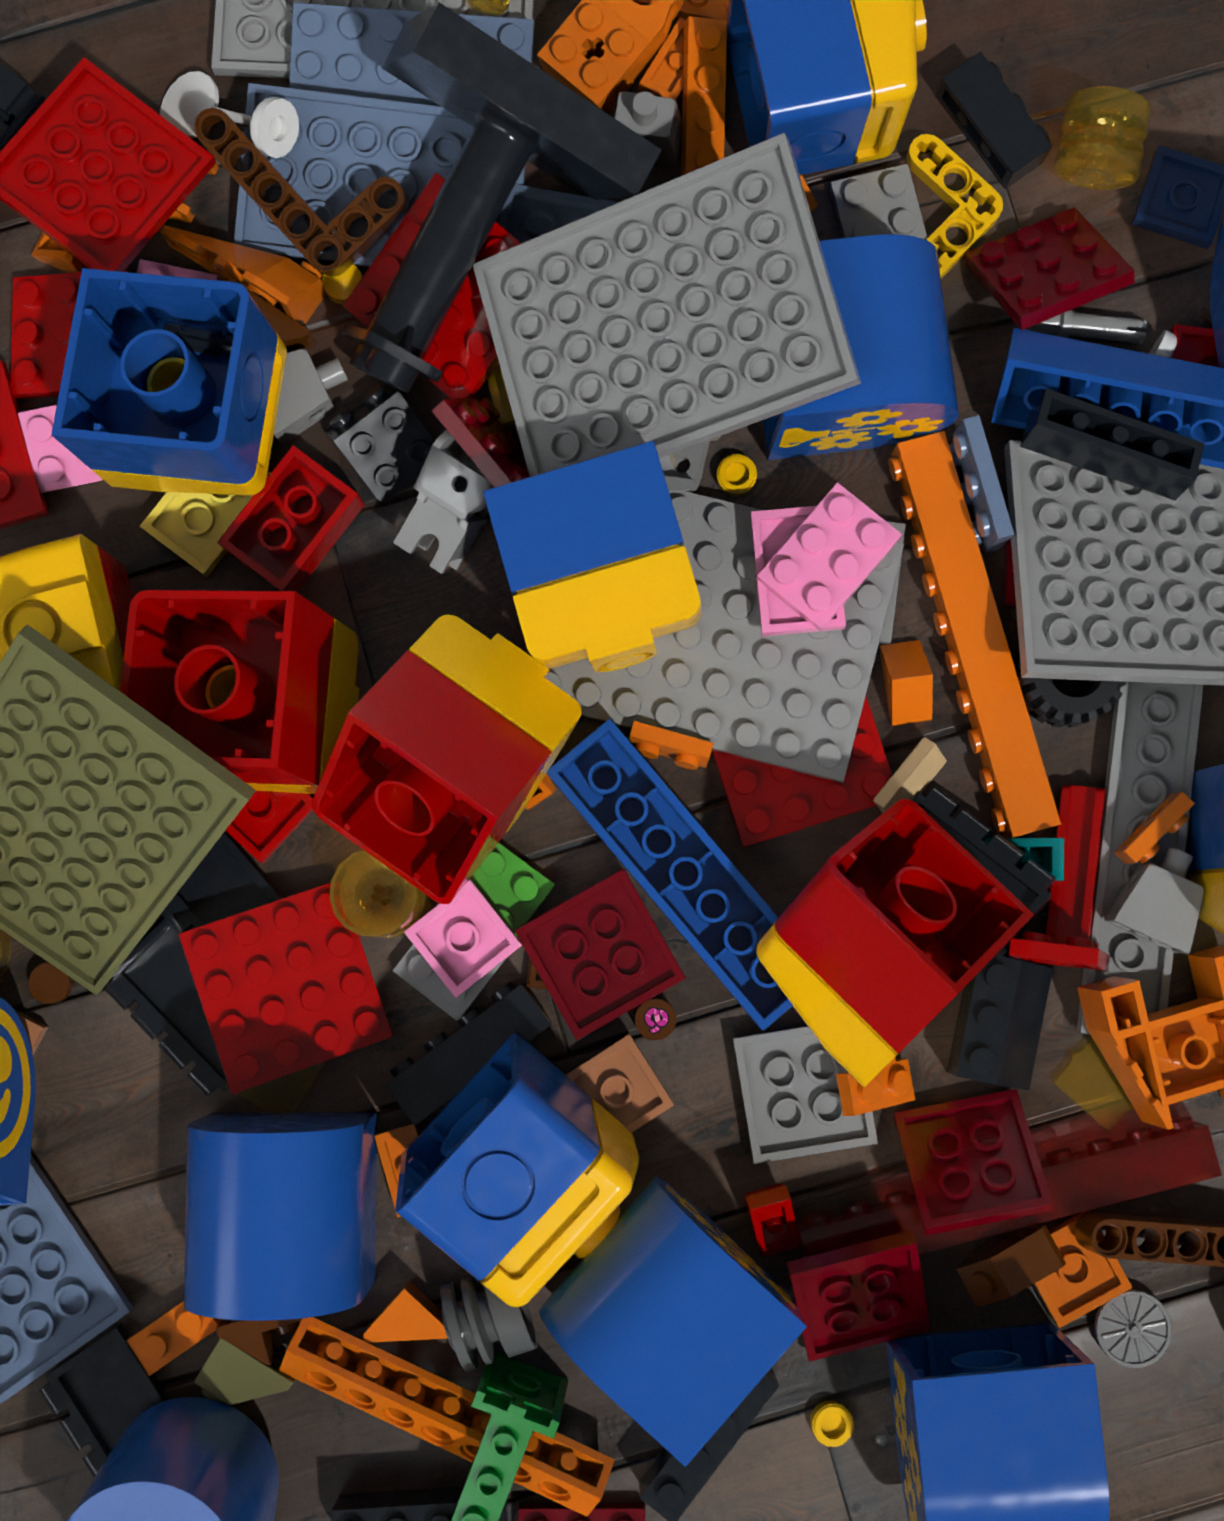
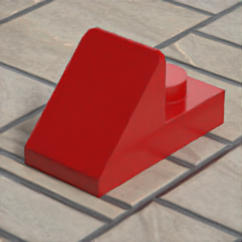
[744,1184,801,1258]

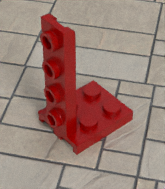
[1009,785,1110,972]

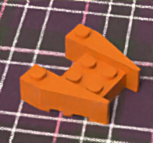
[1077,944,1224,1130]

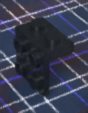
[325,384,435,501]

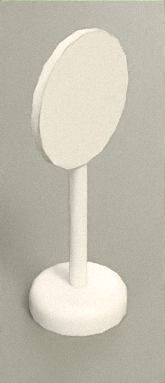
[160,71,299,158]

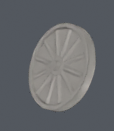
[1094,1289,1172,1368]

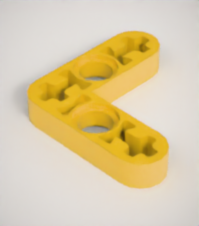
[906,134,1003,279]

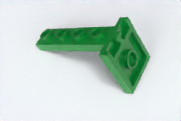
[451,1351,569,1521]

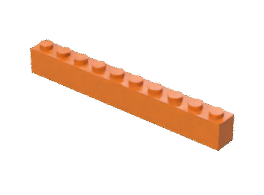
[888,431,1061,838]

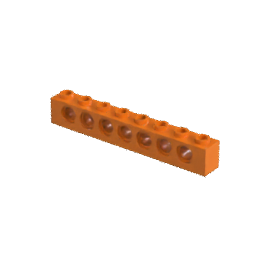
[279,1317,615,1517]

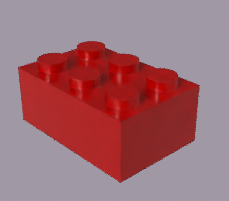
[217,445,365,592]

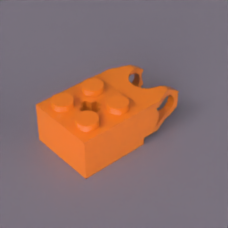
[537,0,684,114]

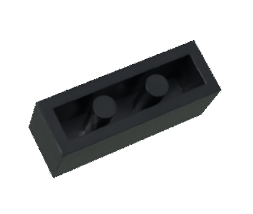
[935,52,1052,189]

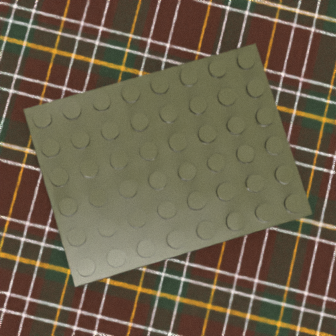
[0,624,256,996]

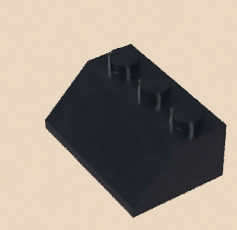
[947,956,1053,1090]

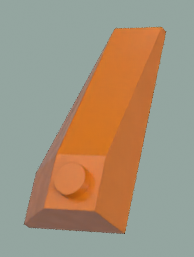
[160,225,326,326]

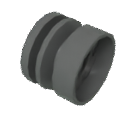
[440,1275,537,1372]

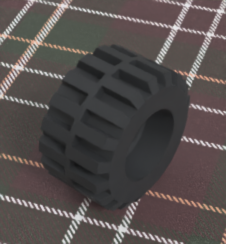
[1014,654,1126,728]

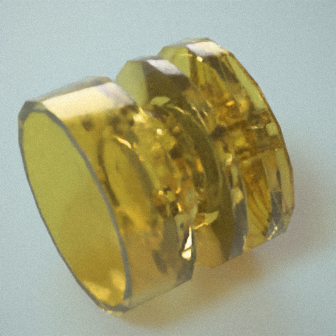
[1054,86,1152,190]
[330,850,430,938]

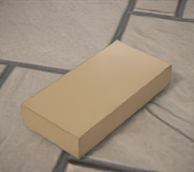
[873,737,947,813]

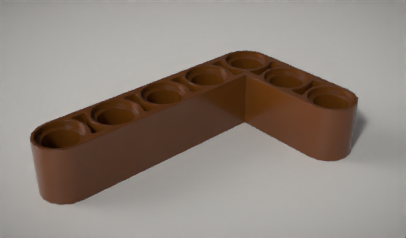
[194,108,409,277]
[1074,1212,1224,1267]

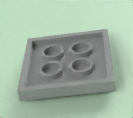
[732,1025,878,1164]

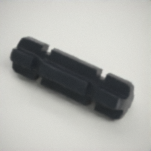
[163,321,234,358]

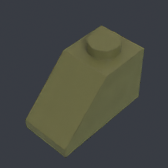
[194,1338,296,1405]

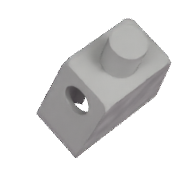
[610,91,682,166]
[274,349,348,445]
[1103,848,1204,954]

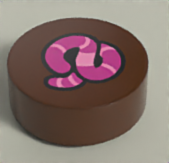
[635,998,676,1040]

